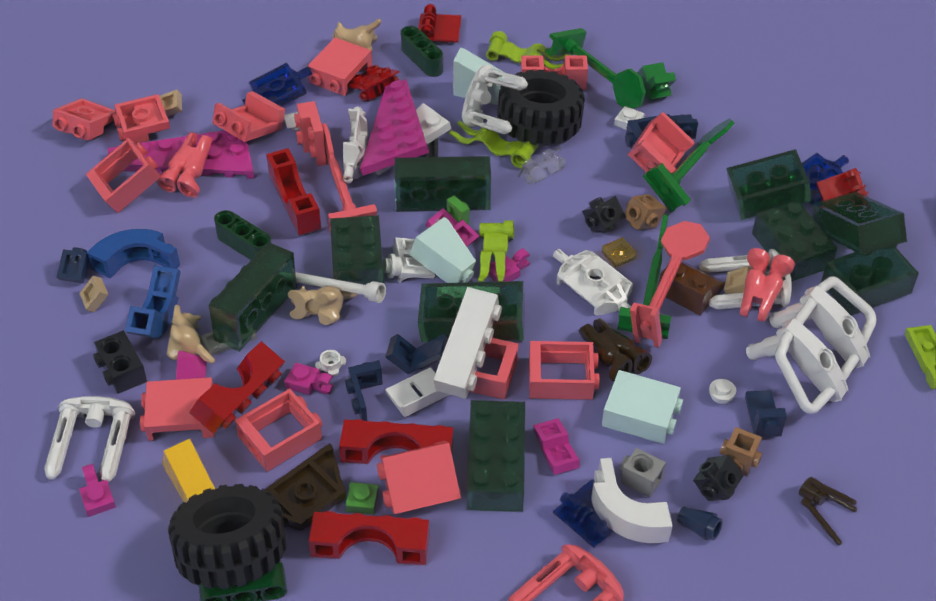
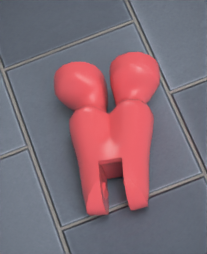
[157,132,212,198]
[739,248,795,322]

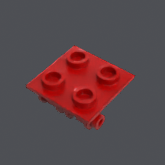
[418,4,462,43]
[347,65,400,101]
[816,168,874,227]

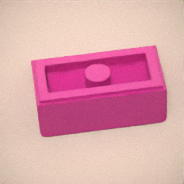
[176,351,207,380]

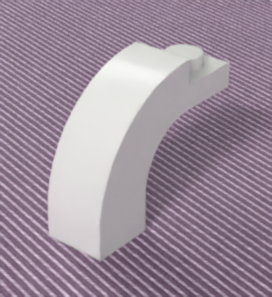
[591,458,673,543]

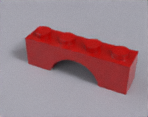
[266,148,321,235]
[189,341,285,434]
[339,419,453,464]
[309,511,430,565]

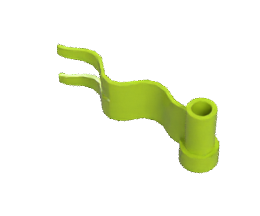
[486,31,571,69]
[449,121,539,169]
[478,220,514,282]

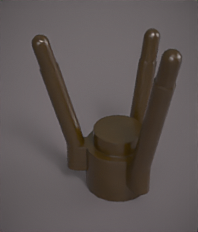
[799,477,857,545]

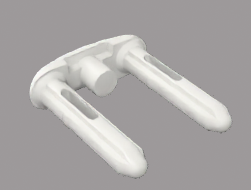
[462,64,528,134]
[699,249,792,309]
[44,396,136,483]

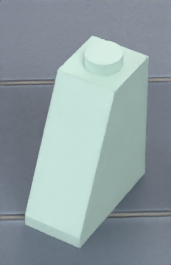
[453,48,503,105]
[409,217,476,284]

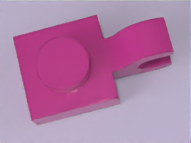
[488,248,530,287]
[284,363,334,395]
[79,463,116,517]

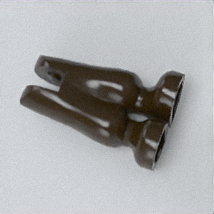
[579,318,652,383]

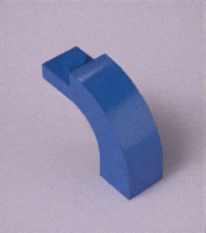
[87,229,180,278]
[125,265,181,338]

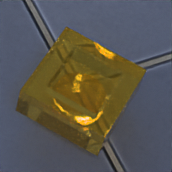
[602,237,637,268]

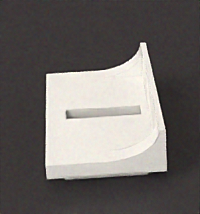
[392,237,435,283]
[385,367,450,417]

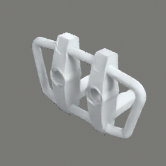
[746,277,876,414]

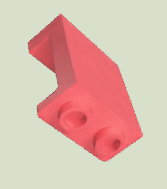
[307,38,372,96]
[212,91,285,142]
[628,112,695,173]
[140,377,214,441]
[376,441,461,514]

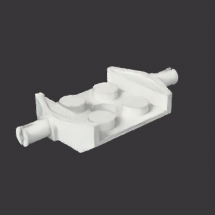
[343,107,368,183]
[553,249,633,316]

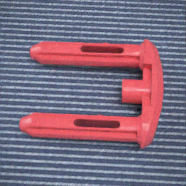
[508,544,624,601]

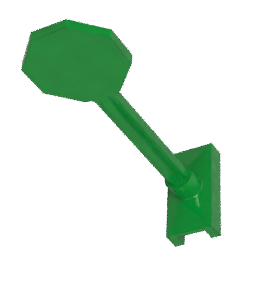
[545,28,646,109]
[643,118,735,213]
[617,214,672,339]

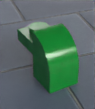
[637,62,676,100]

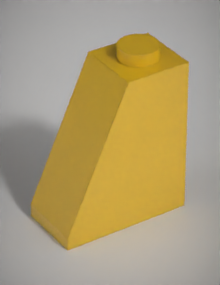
[162,438,215,503]

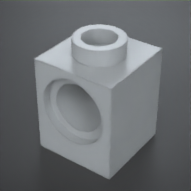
[620,448,666,498]

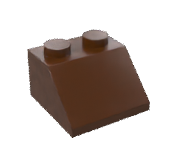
[659,261,725,316]

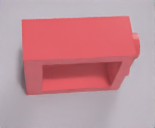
[86,138,161,213]
[469,338,519,399]
[529,341,599,400]
[235,389,323,472]

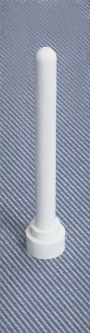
[278,270,386,303]

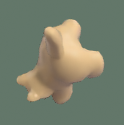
[332,19,381,50]
[288,286,358,325]
[166,305,215,364]

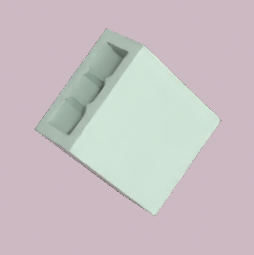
[602,370,683,444]

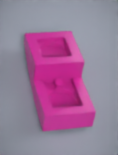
[425,208,479,247]
[533,418,580,475]

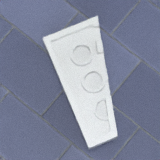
[375,103,451,175]

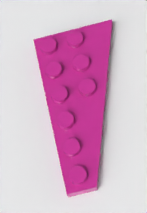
[360,79,429,176]
[108,130,254,179]

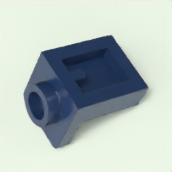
[671,114,698,139]
[56,247,89,283]

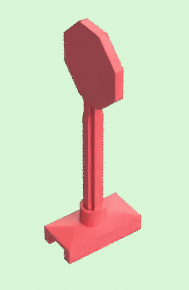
[322,123,378,236]
[630,221,710,348]

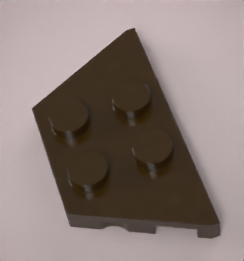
[264,443,346,530]

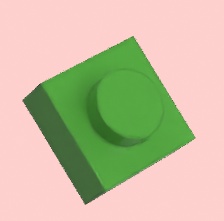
[447,196,470,225]
[346,482,379,515]

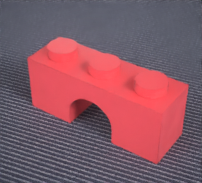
[521,55,588,90]

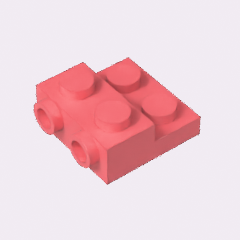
[112,94,170,144]
[52,98,116,140]
[294,101,326,166]

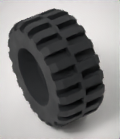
[497,70,585,145]
[168,484,287,589]

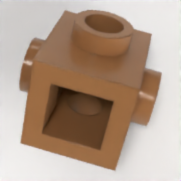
[624,194,667,230]
[720,427,763,477]

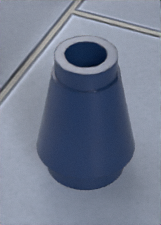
[677,506,723,540]

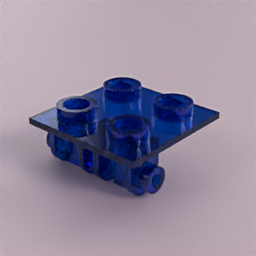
[553,479,614,548]

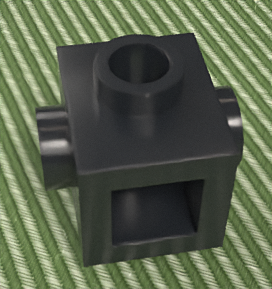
[582,196,626,233]
[693,455,744,501]

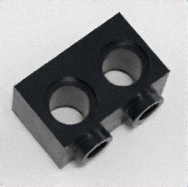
[93,330,147,394]

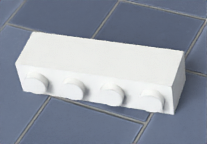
[433,287,502,399]

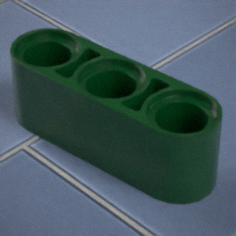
[401,26,443,77]
[214,210,273,264]
[199,562,287,601]

